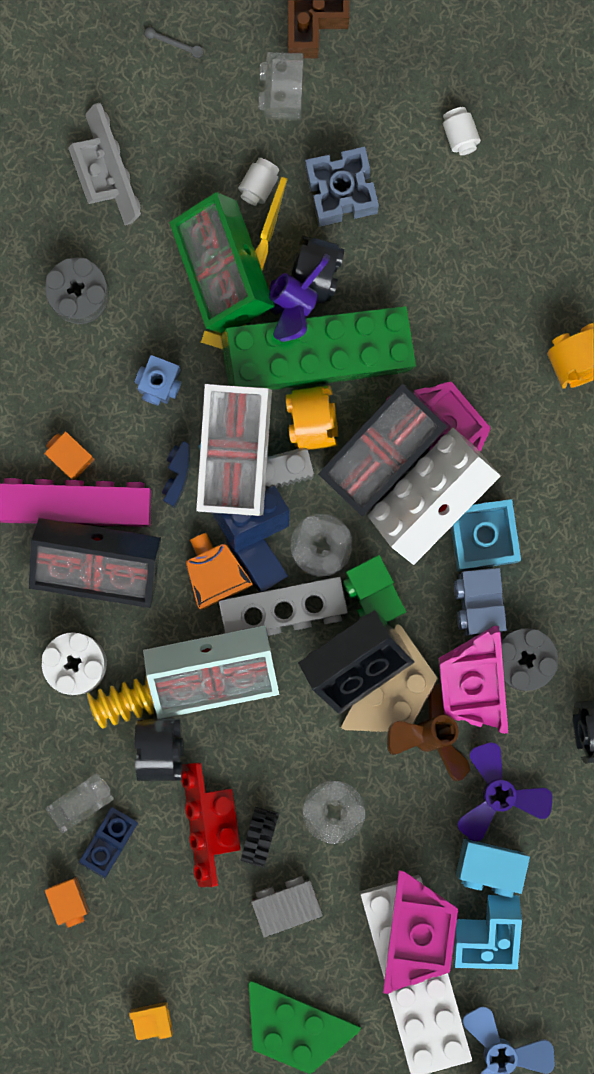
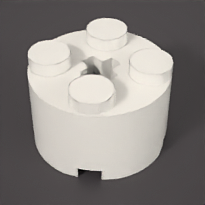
[42,633,107,695]

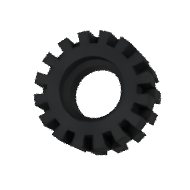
[240,807,279,868]

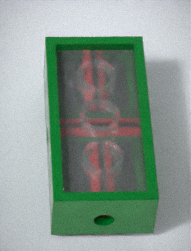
[169,192,275,334]

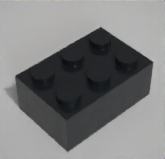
[298,610,415,714]

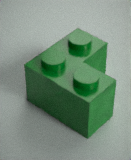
[343,555,406,622]

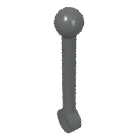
[144,27,203,58]

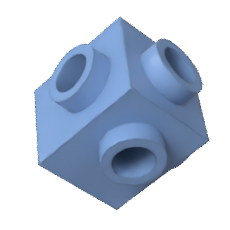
[135,355,181,406]

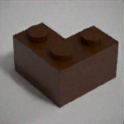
[288,0,349,59]

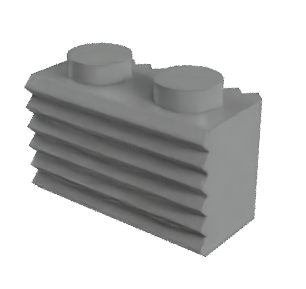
[265,448,314,490]
[251,876,323,937]

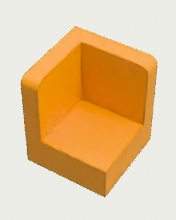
[129,1002,173,1040]

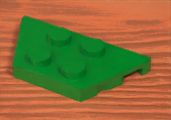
[249,980,361,1074]

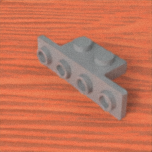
[68,103,141,225]

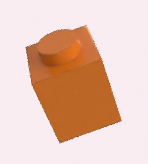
[44,431,95,480]
[44,877,90,928]

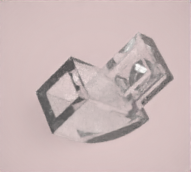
[45,773,114,834]

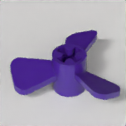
[269,253,330,342]
[457,743,553,842]

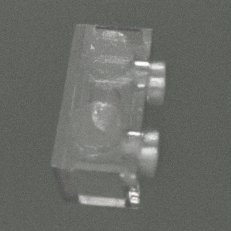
[259,52,303,121]

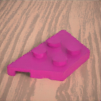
[386,382,491,452]
[438,626,508,734]
[383,870,458,994]

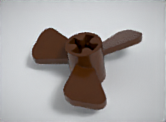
[387,684,470,781]

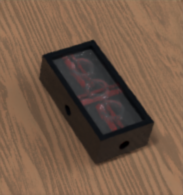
[318,384,451,517]
[29,518,161,608]

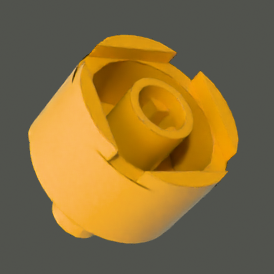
[547,323,594,389]
[286,385,338,450]

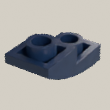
[162,441,190,508]
[226,539,288,592]
[79,807,138,879]

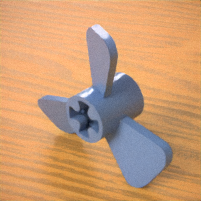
[463,1006,555,1074]

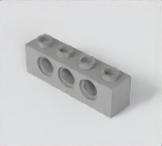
[219,577,347,636]

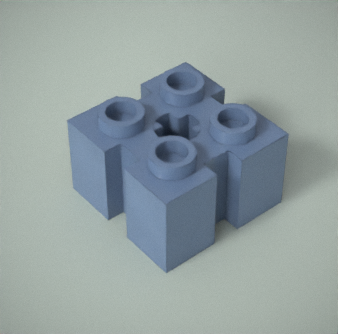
[305,147,379,227]
[454,568,507,636]

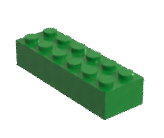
[221,306,416,390]

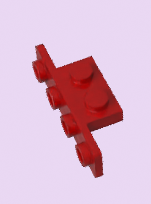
[181,762,241,887]

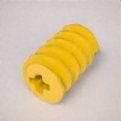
[87,676,155,729]

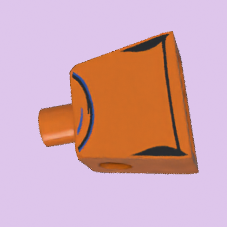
[186,533,253,610]

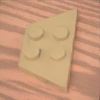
[340,624,438,732]

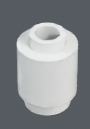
[443,107,481,155]
[238,158,279,206]

